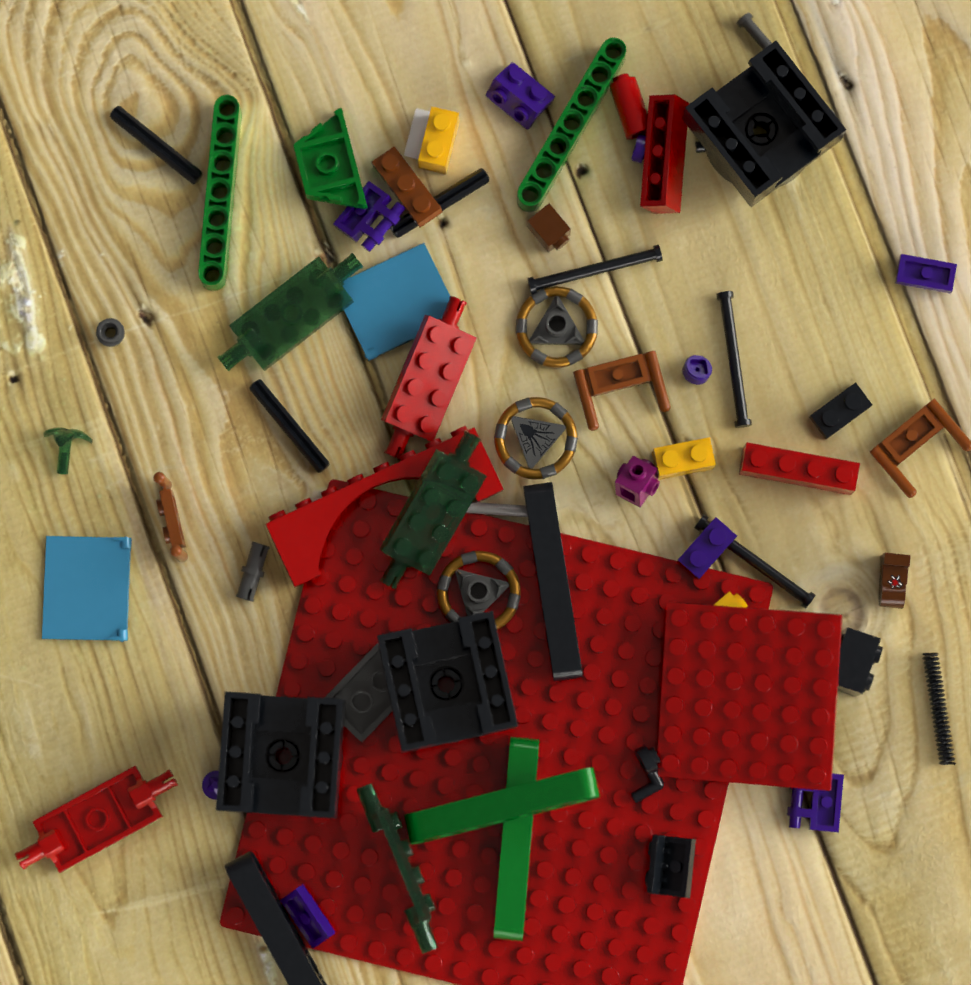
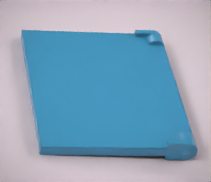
[333,243,461,361]
[42,536,132,642]

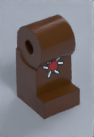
[879,553,911,609]

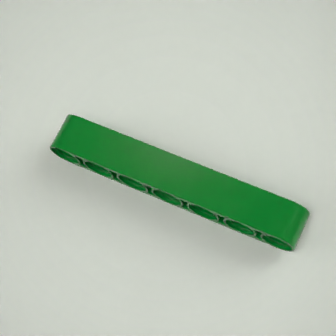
[517,37,626,212]
[198,95,242,291]
[493,737,539,941]
[404,768,600,845]

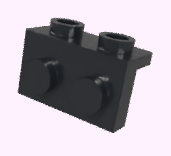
[645,835,696,898]

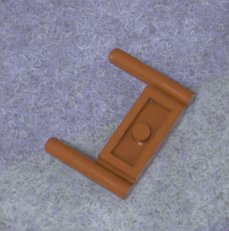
[573,351,671,431]
[870,398,971,498]
[153,472,188,562]

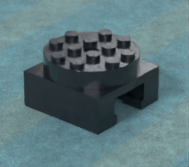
[682,41,846,207]
[377,611,518,753]
[216,692,346,818]

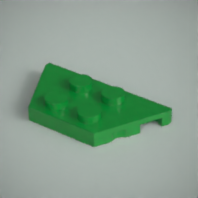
[293,108,368,209]

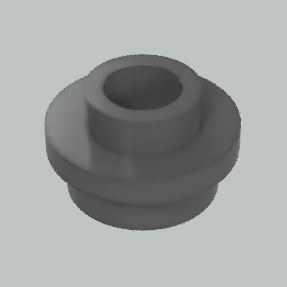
[96,318,125,347]

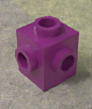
[615,456,660,508]

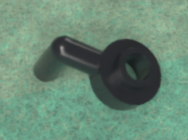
[630,745,664,803]

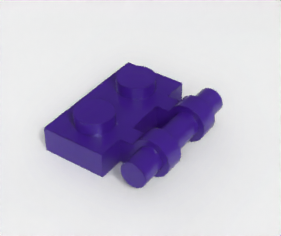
[333,181,405,252]
[787,773,844,833]

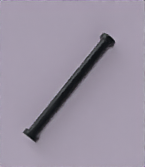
[527,244,663,294]
[716,291,752,428]
[694,514,816,609]

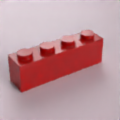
[640,94,689,214]
[739,442,860,495]

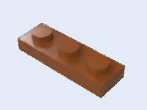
[372,146,443,228]

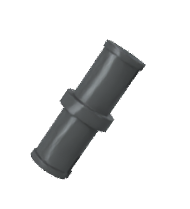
[236,542,270,602]

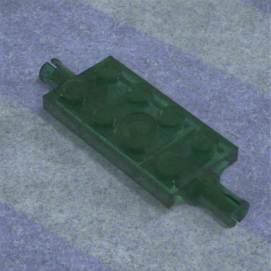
[217,253,363,371]
[380,430,487,589]
[356,783,438,954]

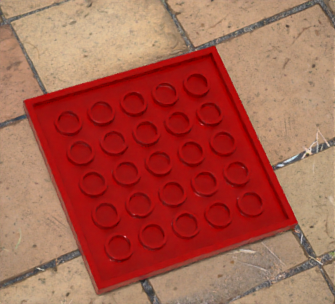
[657,602,843,791]

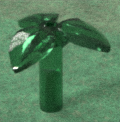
[44,427,93,474]

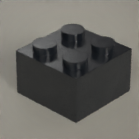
[838,627,883,697]

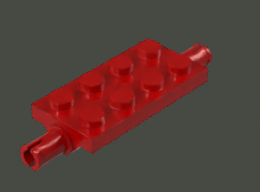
[381,296,477,460]
[15,766,178,873]

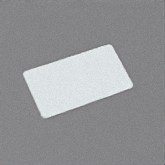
[404,108,430,159]

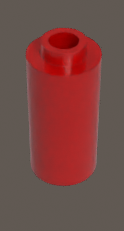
[609,73,648,140]

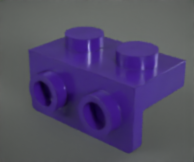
[486,62,556,130]

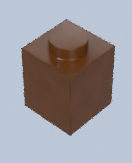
[527,203,571,252]

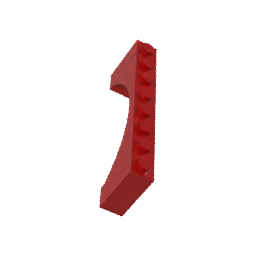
[265,426,504,588]

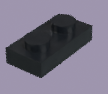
[809,382,873,440]

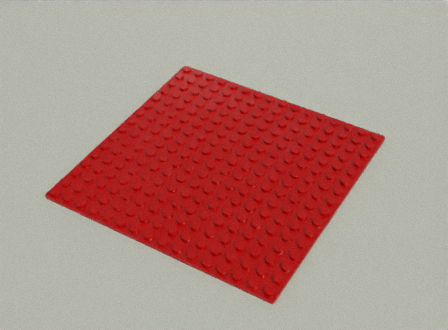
[220,479,773,985]

